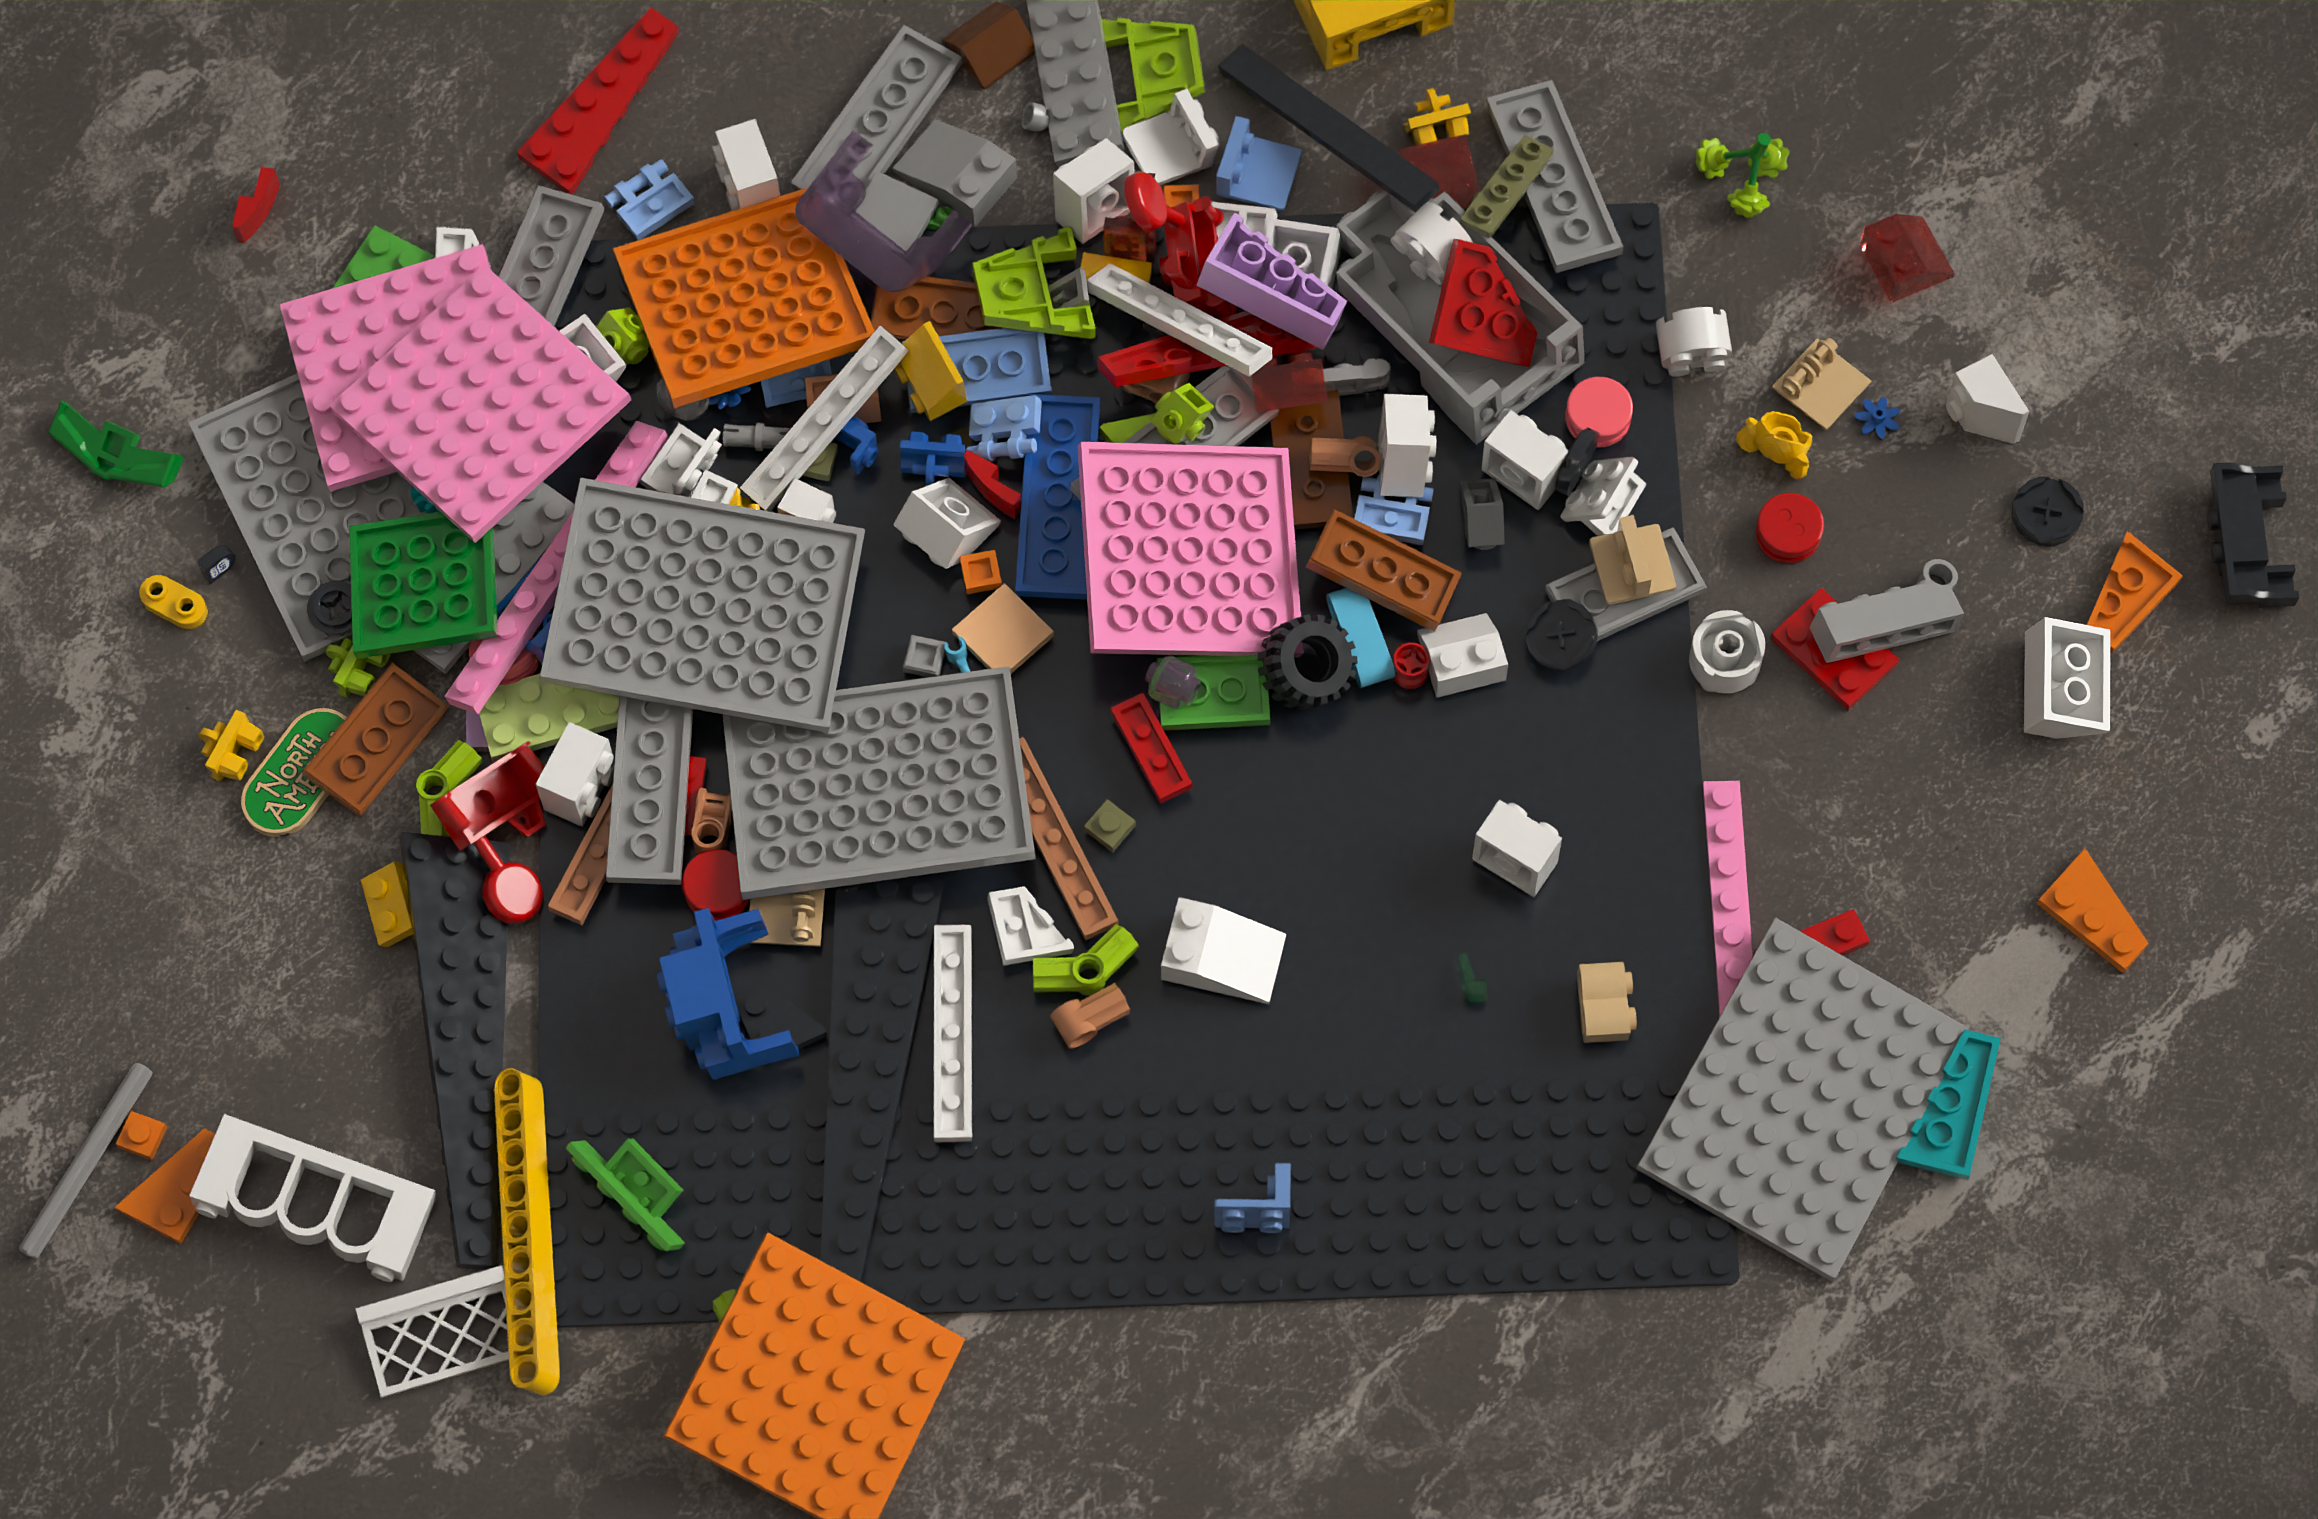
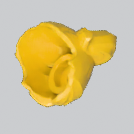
[1736,411,1813,481]

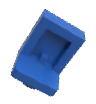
[835,416,879,474]

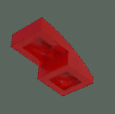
[232,167,280,243]
[964,450,1022,520]

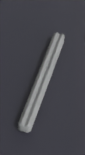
[19,1063,152,1259]

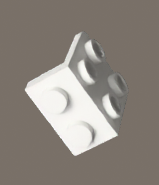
[1122,89,1219,186]
[639,423,722,497]

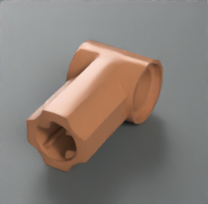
[1309,436,1381,477]
[1050,983,1130,1049]

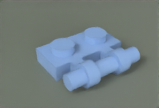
[604,159,695,241]
[966,395,1042,462]
[1355,475,1434,545]

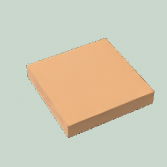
[952,583,1054,674]

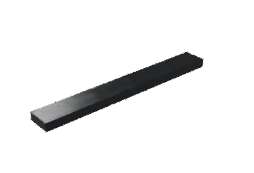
[1218,44,1440,212]

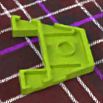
[1101,17,1205,134]
[973,227,1095,339]

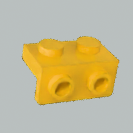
[361,862,414,947]

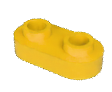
[139,575,208,629]

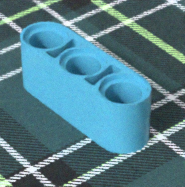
[1326,588,1395,688]

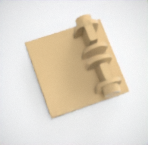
[1772,338,1872,431]
[749,888,825,947]

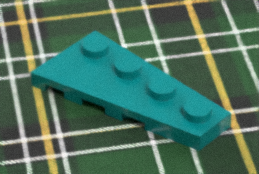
[1896,1029,2001,1180]

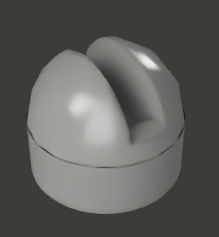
[1022,102,1050,131]

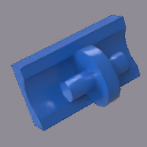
[900,431,965,486]

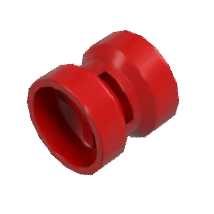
[1393,642,1429,689]

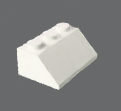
[2024,617,2110,739]

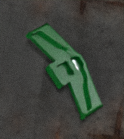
[48,401,184,488]

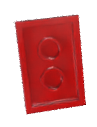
[1770,587,1900,711]

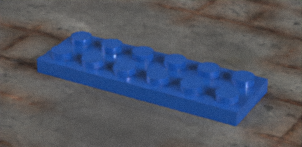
[1015,394,1100,600]

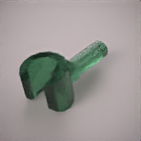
[1458,953,1487,1002]

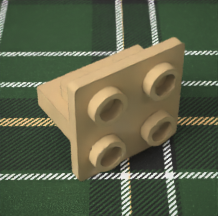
[1589,515,1676,605]

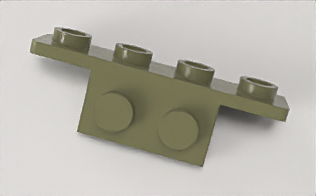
[1460,136,1554,238]

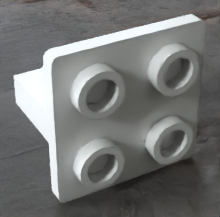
[1560,457,1646,536]

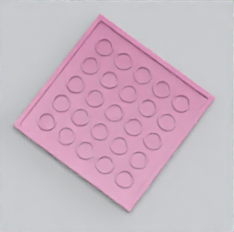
[280,244,491,492]
[329,265,631,543]
[1077,442,1304,657]

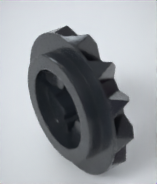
[307,581,352,636]

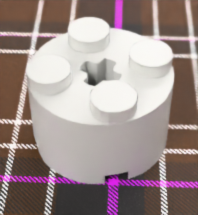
[1391,202,1473,285]
[1656,307,1732,377]
[1689,610,1765,693]

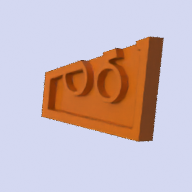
[2087,531,2183,654]
[2037,848,2148,973]
[115,1128,215,1244]

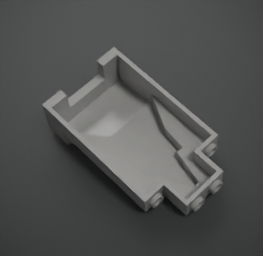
[1336,190,1585,445]

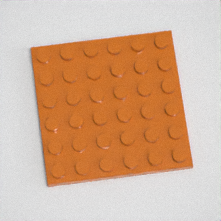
[613,186,875,408]
[663,1233,966,1519]

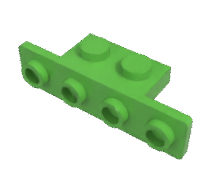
[566,1139,684,1251]

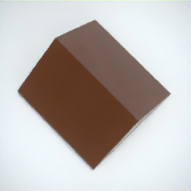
[942,2,1036,90]

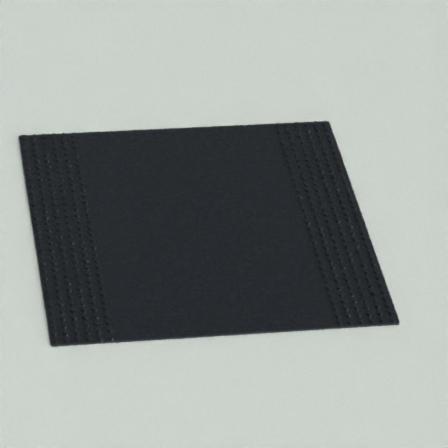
[538,203,1740,1328]

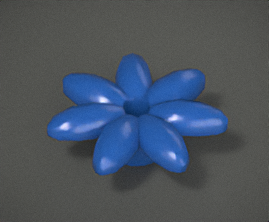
[708,385,751,409]
[1854,397,1900,440]

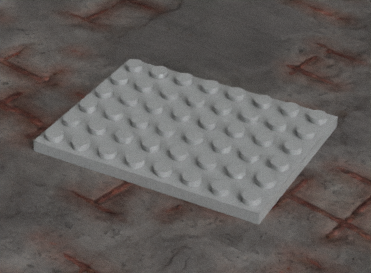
[188,373,426,662]
[540,478,865,733]
[723,666,1036,900]
[1636,917,1969,1282]

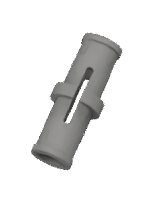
[723,423,791,451]

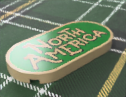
[241,708,347,837]

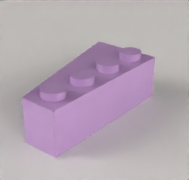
[1197,212,1347,350]

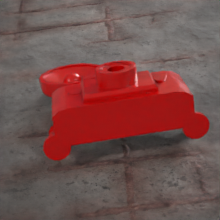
[1124,171,1237,319]
[430,741,546,924]

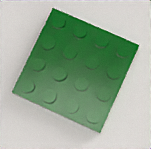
[349,512,498,659]

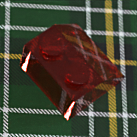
[1860,214,1955,303]

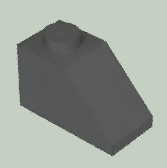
[1460,478,1505,550]

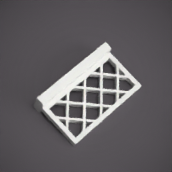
[356,1266,509,1398]

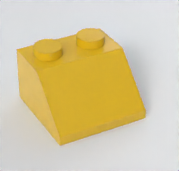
[894,321,967,421]

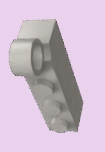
[1809,559,1964,663]

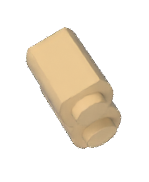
[1577,962,1636,1043]

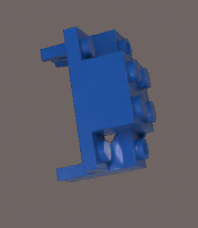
[657,908,799,1080]

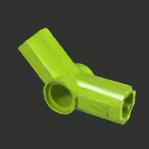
[416,740,483,837]
[1033,924,1139,996]

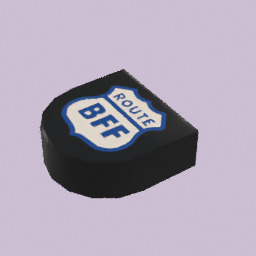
[197,545,236,584]

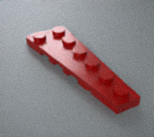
[517,7,679,195]
[1098,311,1316,387]

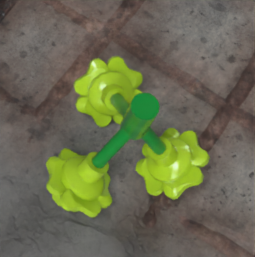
[1696,133,1790,218]

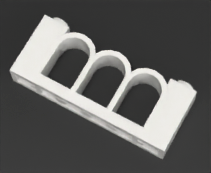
[190,1114,436,1282]

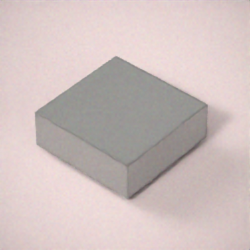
[903,635,946,677]

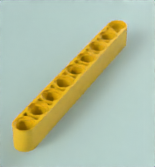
[494,1068,560,1395]

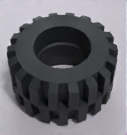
[1257,614,1358,710]

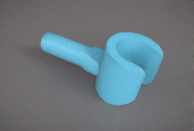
[944,636,971,673]

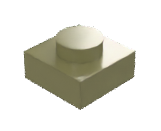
[802,443,838,481]
[1084,799,1136,852]

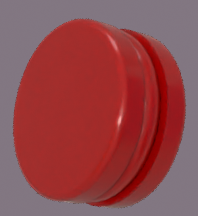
[1755,493,1824,564]
[682,849,750,921]

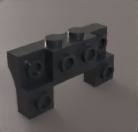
[2207,462,2299,608]

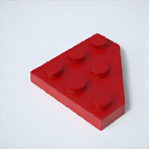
[1428,239,1538,368]

